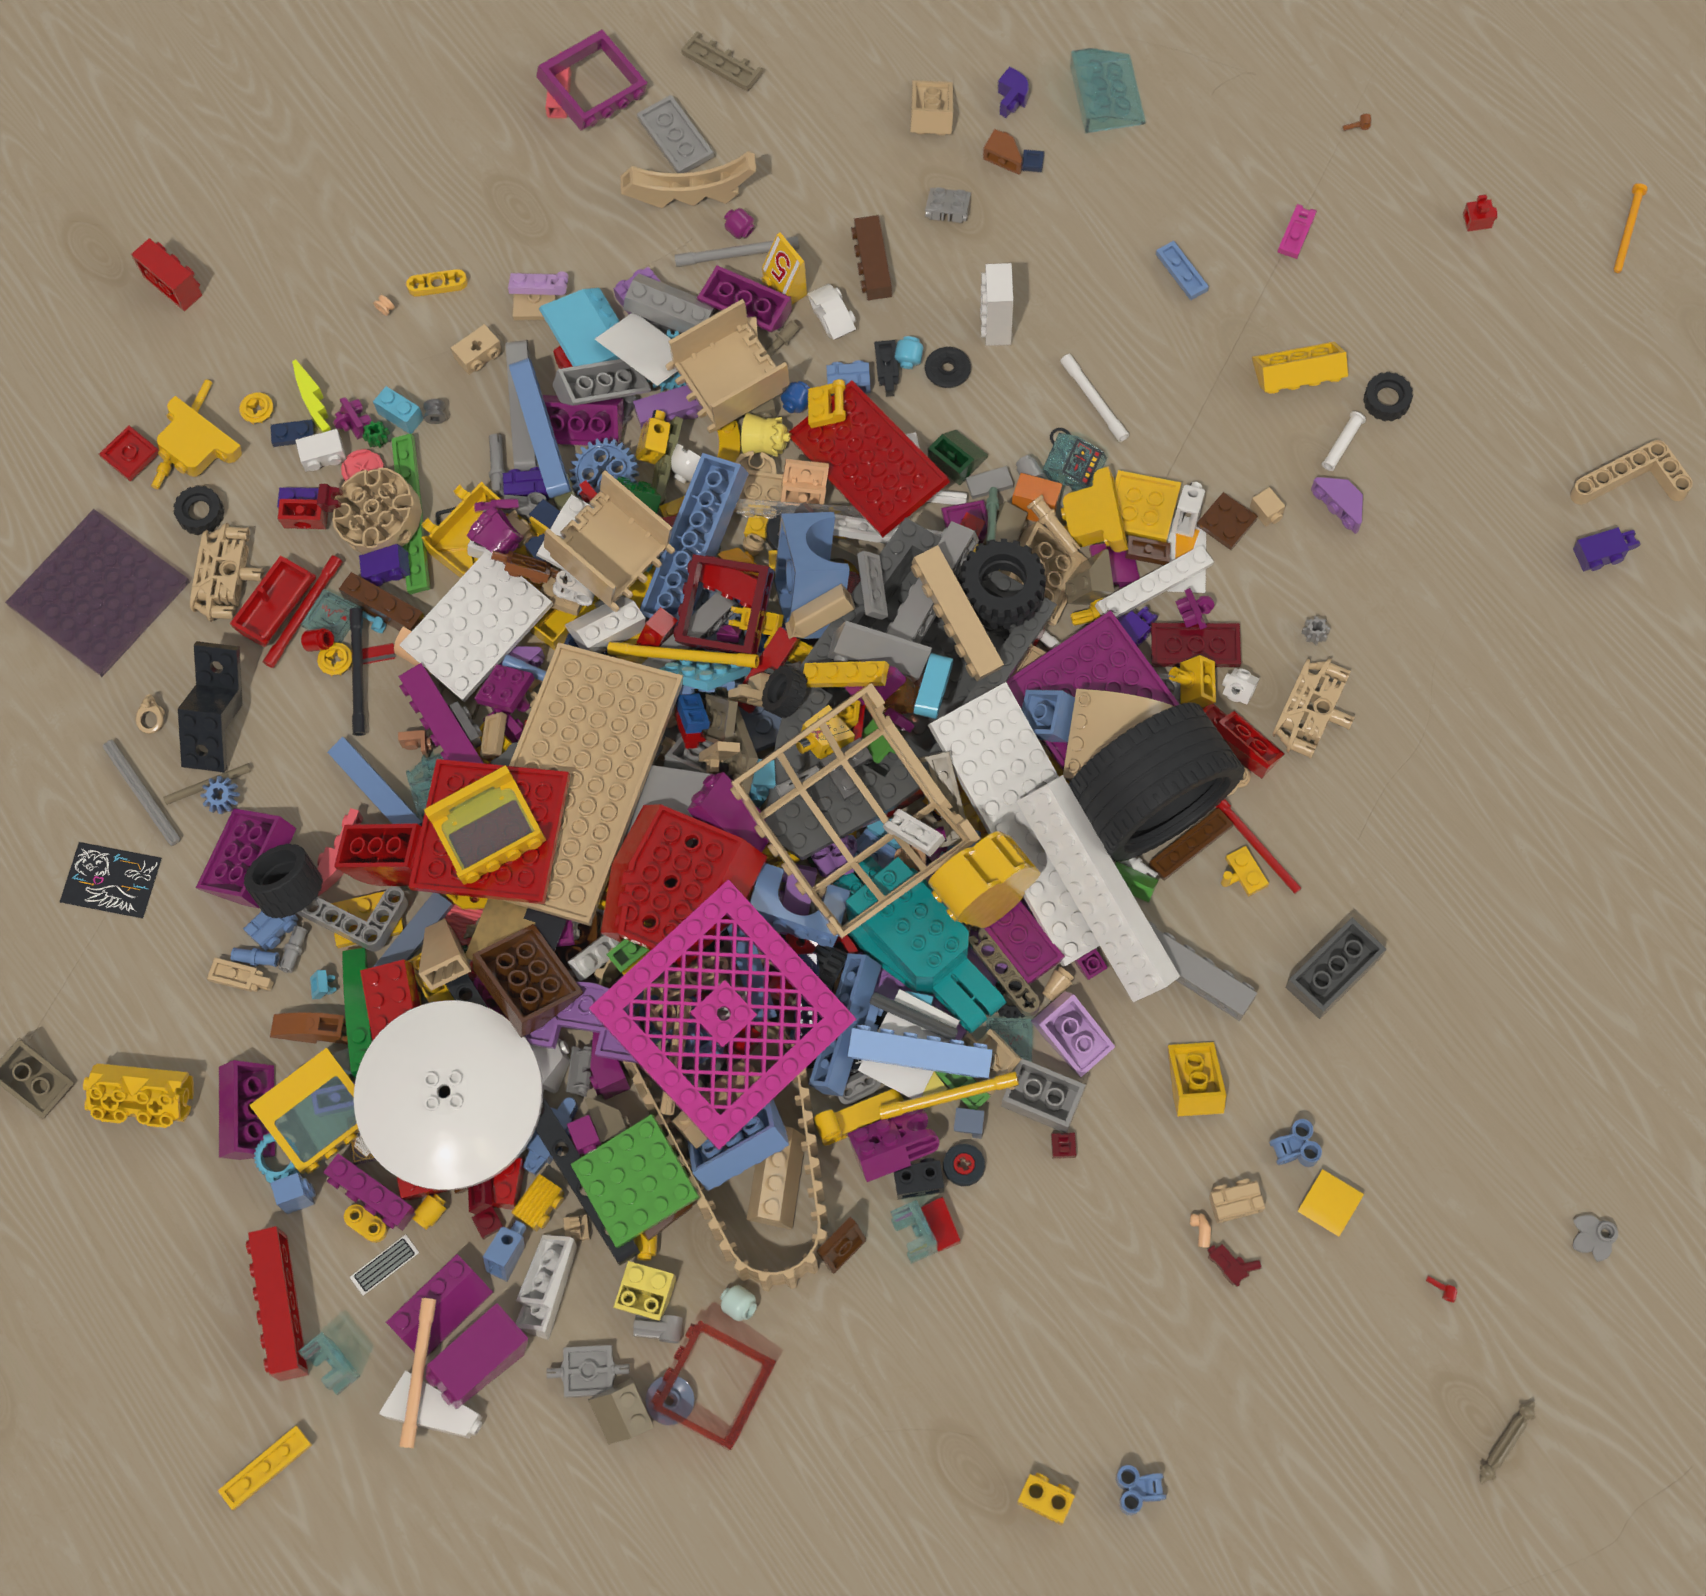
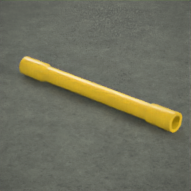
[878,1071,1019,1120]

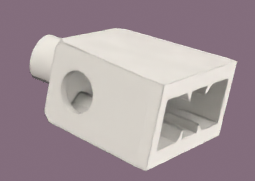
[1172,482,1205,538]

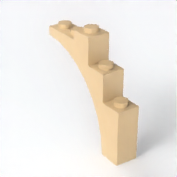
[620,151,756,208]

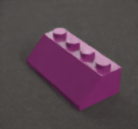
[697,265,792,333]
[542,395,624,446]
[219,1060,275,1160]
[386,1254,494,1356]

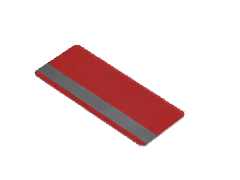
[363,643,396,665]

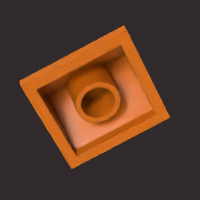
[1011,473,1063,522]

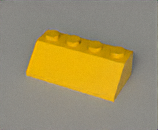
[1252,342,1348,394]

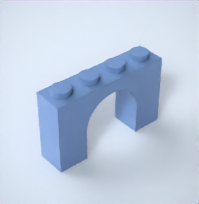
[749,863,850,948]

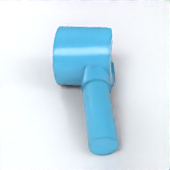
[363,611,386,633]

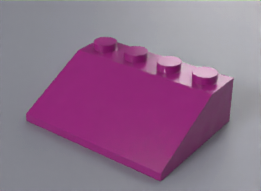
[196,808,297,909]

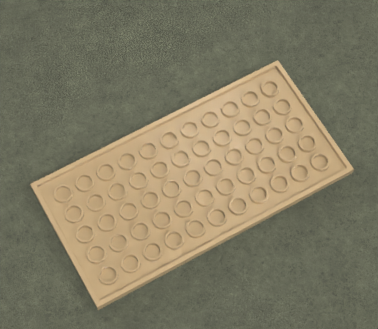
[502,643,683,926]

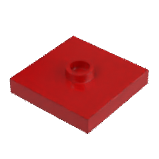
[99,425,159,481]

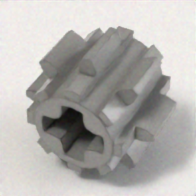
[1302,616,1331,645]

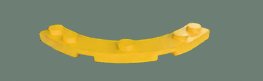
[659,419,741,517]

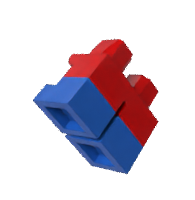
[674,694,710,749]

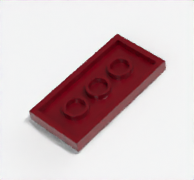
[1151,623,1241,667]

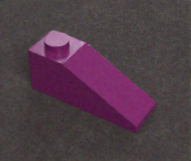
[567,1115,602,1155]

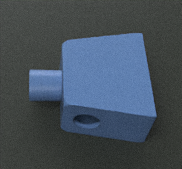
[483,1220,527,1282]

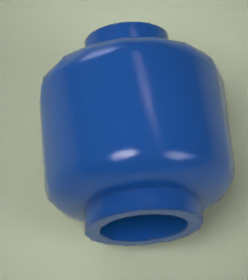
[781,381,810,413]

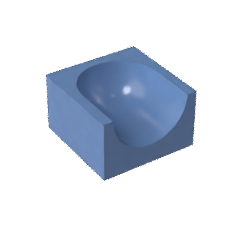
[774,512,849,639]

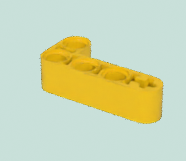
[813,1089,904,1146]

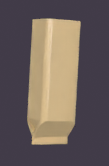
[785,584,855,639]

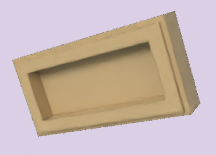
[480,712,507,760]

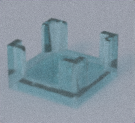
[890,1200,937,1264]
[298,1332,360,1395]

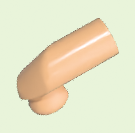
[1190,1213,1211,1247]

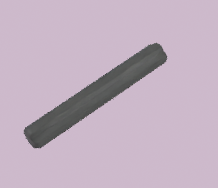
[870,992,958,1040]

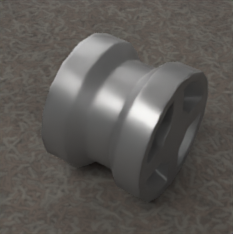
[424,399,446,424]

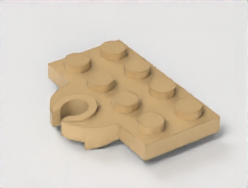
[734,451,784,517]

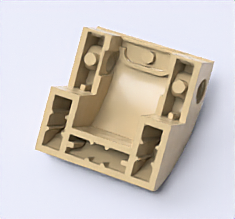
[1063,689,1175,782]

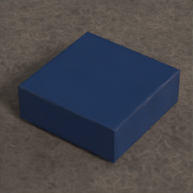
[1022,149,1044,173]

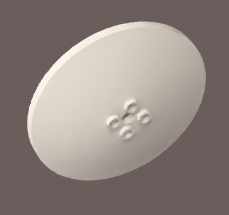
[354,1000,543,1190]

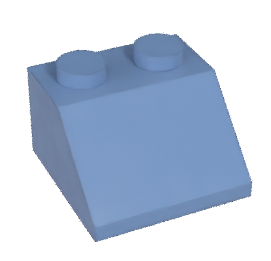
[1022,690,1075,742]

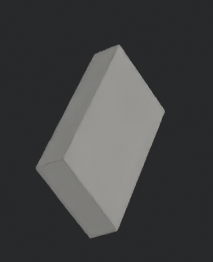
[966,466,1013,499]

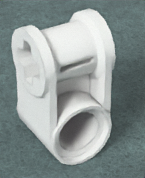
[553,570,595,606]

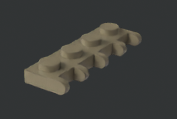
[681,31,763,92]
[918,751,966,847]

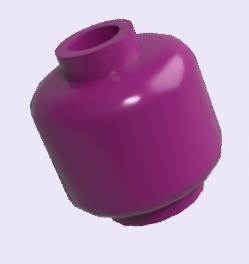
[724,208,755,239]

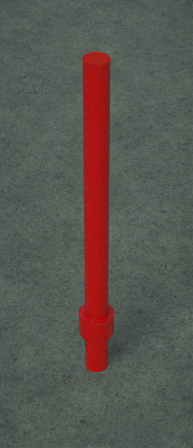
[1215,799,1302,894]

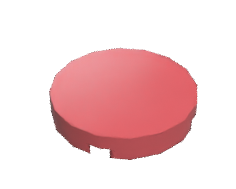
[341,449,384,481]

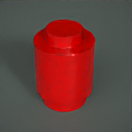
[301,628,334,652]

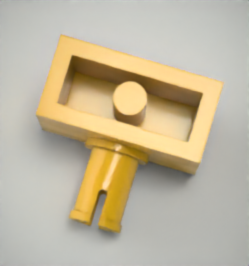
[1169,655,1216,708]

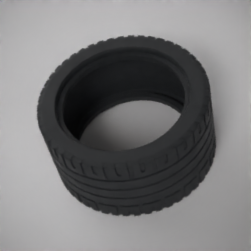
[1069,702,1244,862]

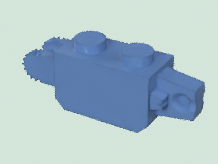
[523,1097,578,1175]

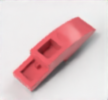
[317,808,363,896]

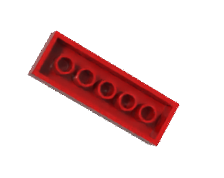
[246,1226,309,1382]

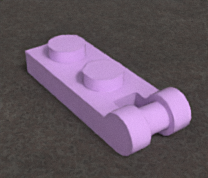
[508,271,569,295]

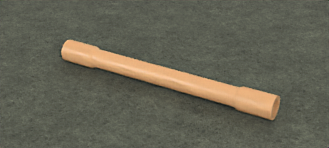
[399,1298,436,1448]

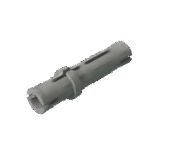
[489,434,506,496]

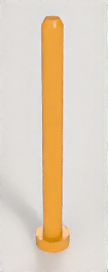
[1614,183,1648,273]

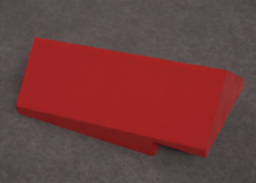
[1203,704,1285,779]

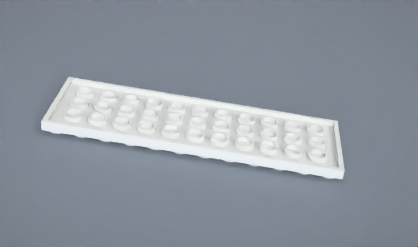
[928,682,1100,967]

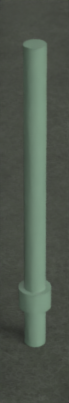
[986,487,999,545]

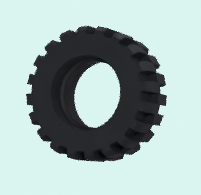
[959,538,1046,629]

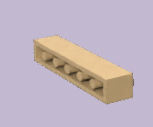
[911,545,1004,681]

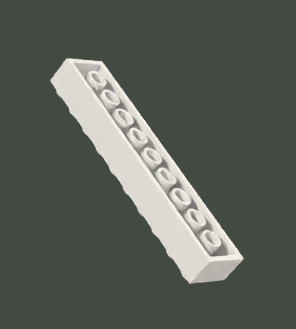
[1016,775,1180,1002]

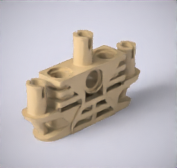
[190,523,264,622]
[1272,659,1355,759]

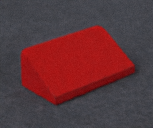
[921,1197,960,1252]

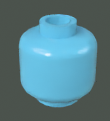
[895,336,924,369]

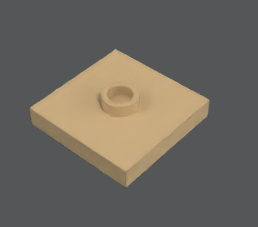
[513,294,556,320]

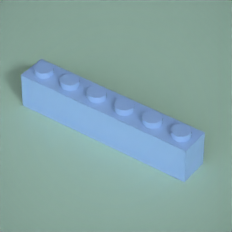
[847,1025,993,1079]

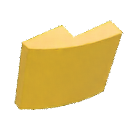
[1297,1169,1364,1237]

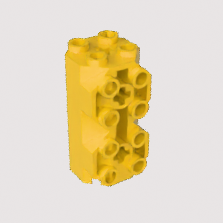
[83,1063,194,1128]

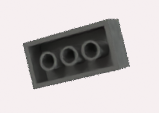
[1285,918,1386,1019]

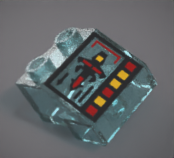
[1042,433,1107,491]

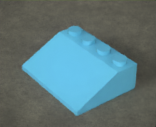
[539,288,620,367]

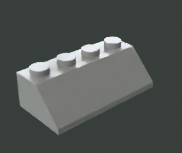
[623,273,715,333]
[552,359,651,406]
[828,621,932,685]

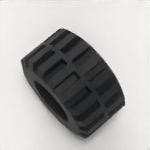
[813,944,848,993]

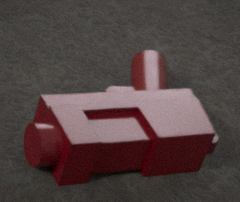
[1207,1244,1262,1287]

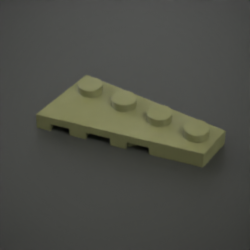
[651,416,683,506]

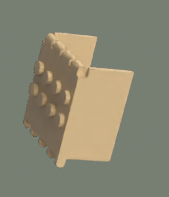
[665,299,790,433]
[544,470,675,612]

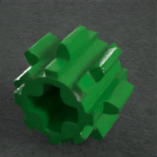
[362,421,390,448]

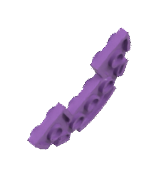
[525,982,641,1063]

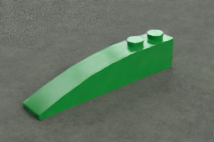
[342,948,373,1079]

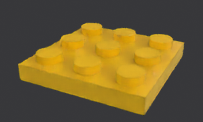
[1115,470,1181,542]

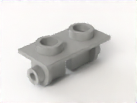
[566,1046,592,1097]

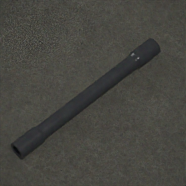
[349,608,366,736]

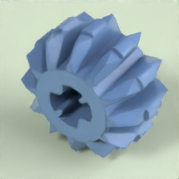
[200,776,240,814]

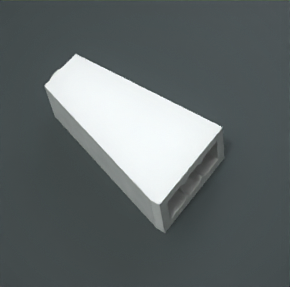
[379,1370,483,1439]

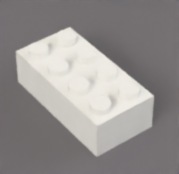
[980,263,1013,346]

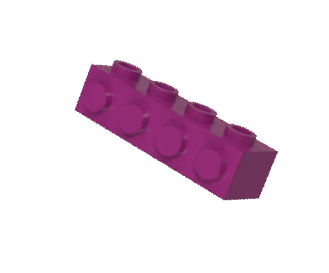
[323,1154,415,1231]

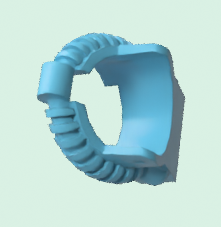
[254,1133,300,1188]

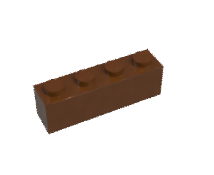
[851,215,892,301]
[339,572,425,631]

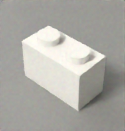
[296,429,346,472]

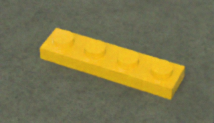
[803,661,889,688]
[218,1426,312,1511]

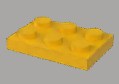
[330,891,404,948]

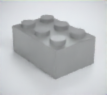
[1001,1058,1086,1133]

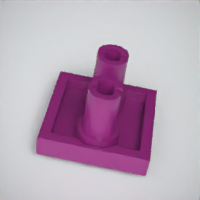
[474,664,535,713]

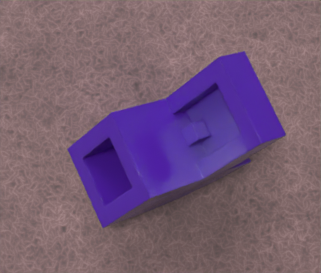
[998,66,1029,118]

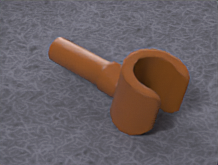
[1343,113,1371,131]

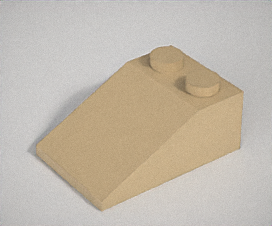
[911,80,953,135]

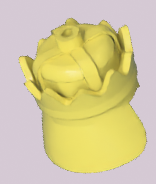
[741,413,790,457]

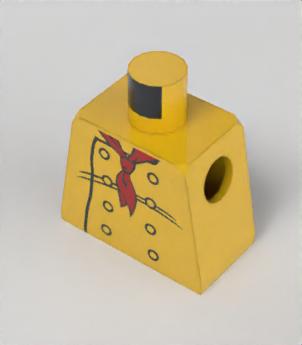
[635,410,670,465]
[796,705,855,759]

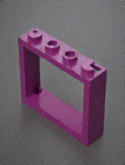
[536,29,647,131]

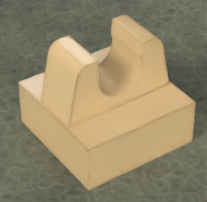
[563,1214,590,1242]

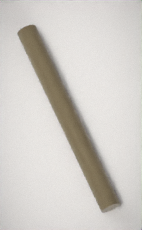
[163,764,251,805]

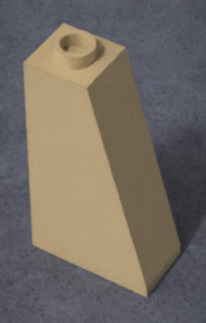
[418,919,471,990]

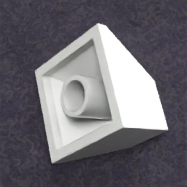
[531,1038,570,1093]

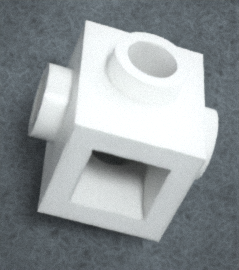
[1222,668,1259,705]

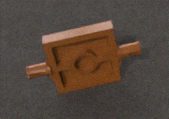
[491,550,560,584]

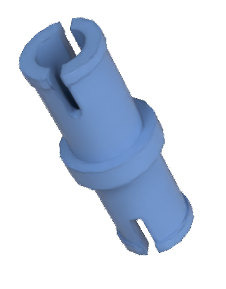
[231,947,280,967]

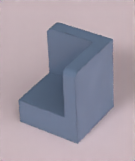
[954,1108,984,1139]

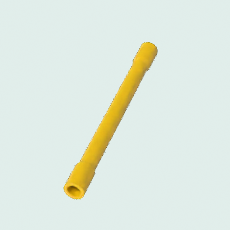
[607,642,759,668]

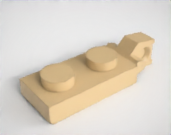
[207,958,274,992]

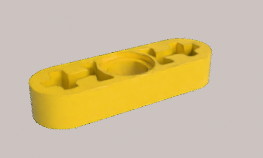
[406,269,468,297]

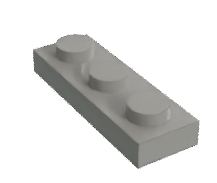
[857,551,888,620]

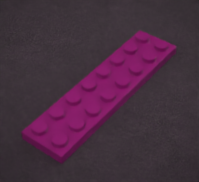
[926,826,1065,985]

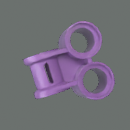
[811,835,857,877]

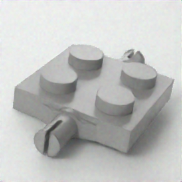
[547,1345,630,1398]

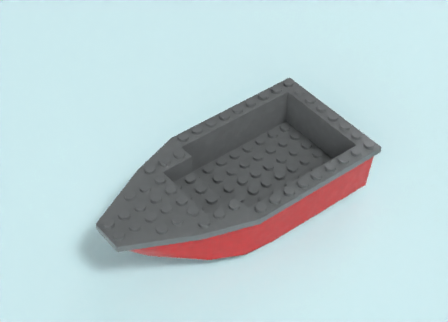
[765,518,1057,860]

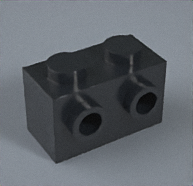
[893,1158,944,1200]

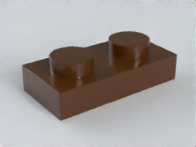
[1125,535,1170,565]

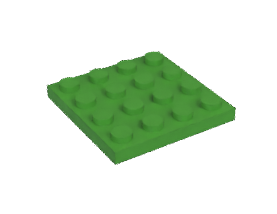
[571,1114,700,1248]

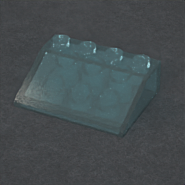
[1070,48,1146,133]

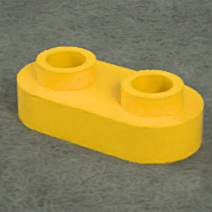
[344,1204,388,1243]

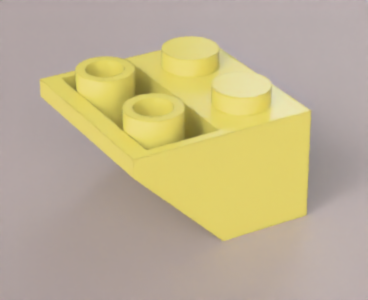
[614,1261,676,1321]

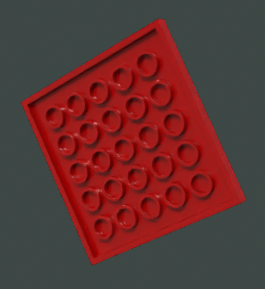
[409,759,570,905]

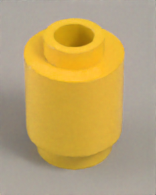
[412,1194,446,1230]
[633,1234,658,1261]

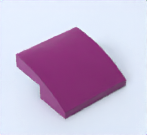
[1089,543,1140,588]

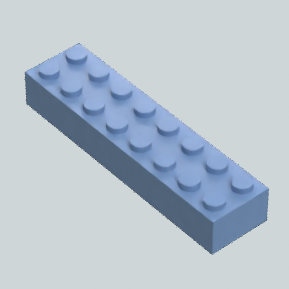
[640,453,749,625]

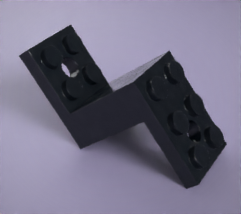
[178,641,243,773]

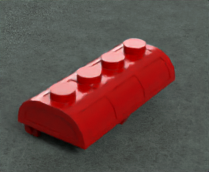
[230,555,316,647]

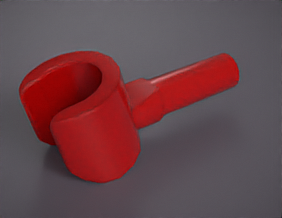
[1426,1276,1457,1303]

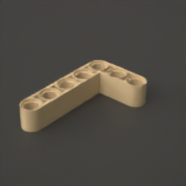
[1570,440,1693,505]

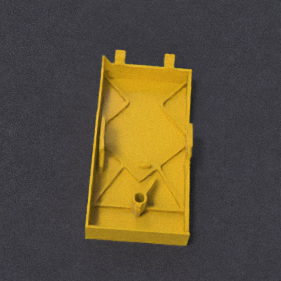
[421,481,599,650]

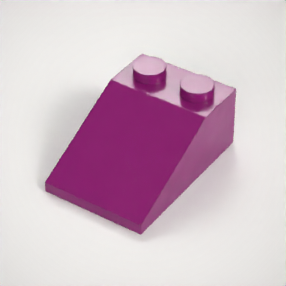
[589,1032,630,1100]

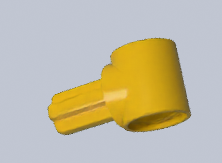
[1070,598,1104,626]

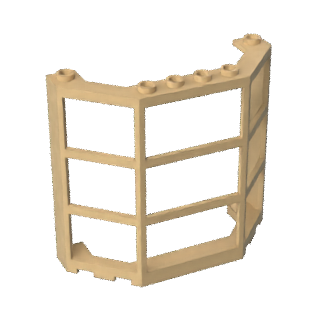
[730,683,981,938]

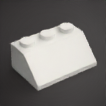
[565,595,645,654]

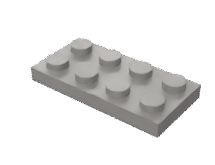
[637,95,714,173]

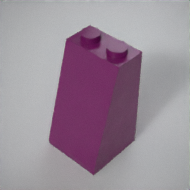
[687,772,769,852]
[425,1303,529,1410]

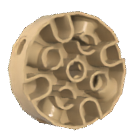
[332,468,422,554]

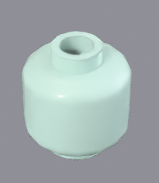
[721,1285,757,1321]

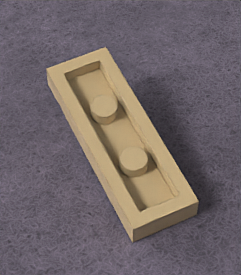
[699,741,740,774]

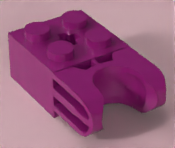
[847,1109,940,1182]

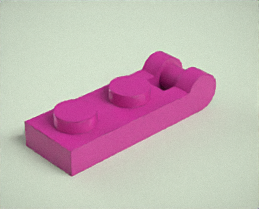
[1277,204,1317,259]

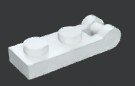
[883,809,945,856]

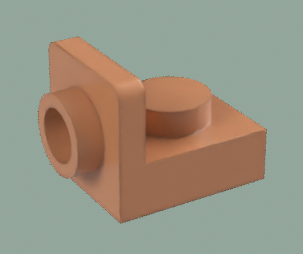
[398,730,433,758]

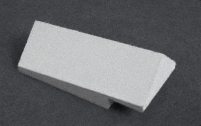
[515,1235,577,1340]

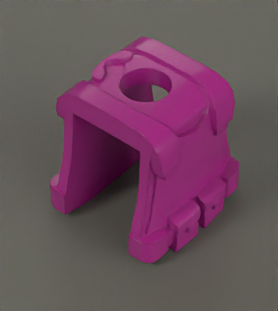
[467,506,524,554]

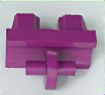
[333,397,372,440]
[1175,588,1215,630]

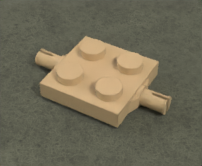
[964,1029,1022,1095]

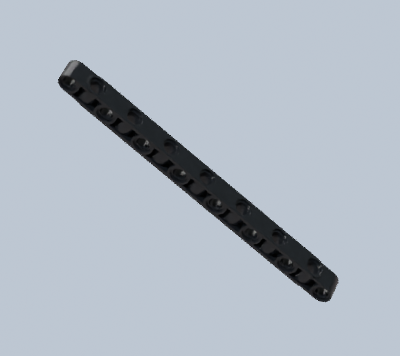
[445,974,640,1266]

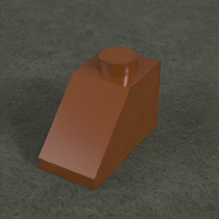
[983,129,1022,175]

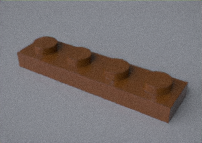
[1149,808,1233,881]

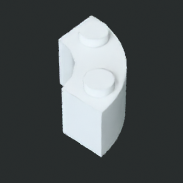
[807,284,856,340]

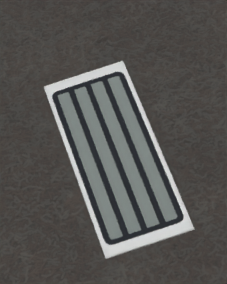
[350,1234,419,1295]

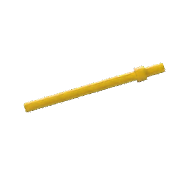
[151,379,213,490]

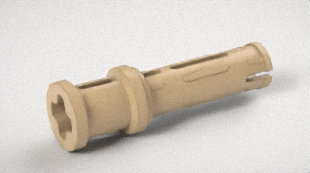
[1027,495,1081,556]

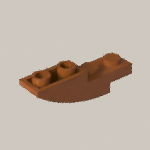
[270,1012,348,1045]

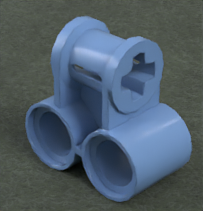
[1269,1119,1322,1167]
[1116,1465,1167,1516]

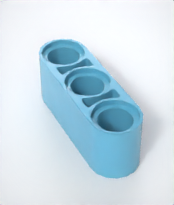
[914,653,953,719]

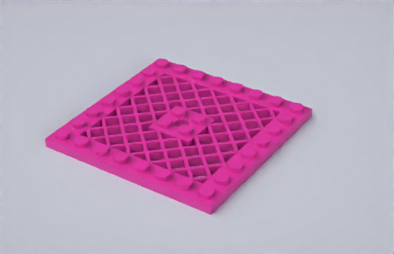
[588,880,856,1150]

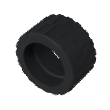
[244,844,323,918]

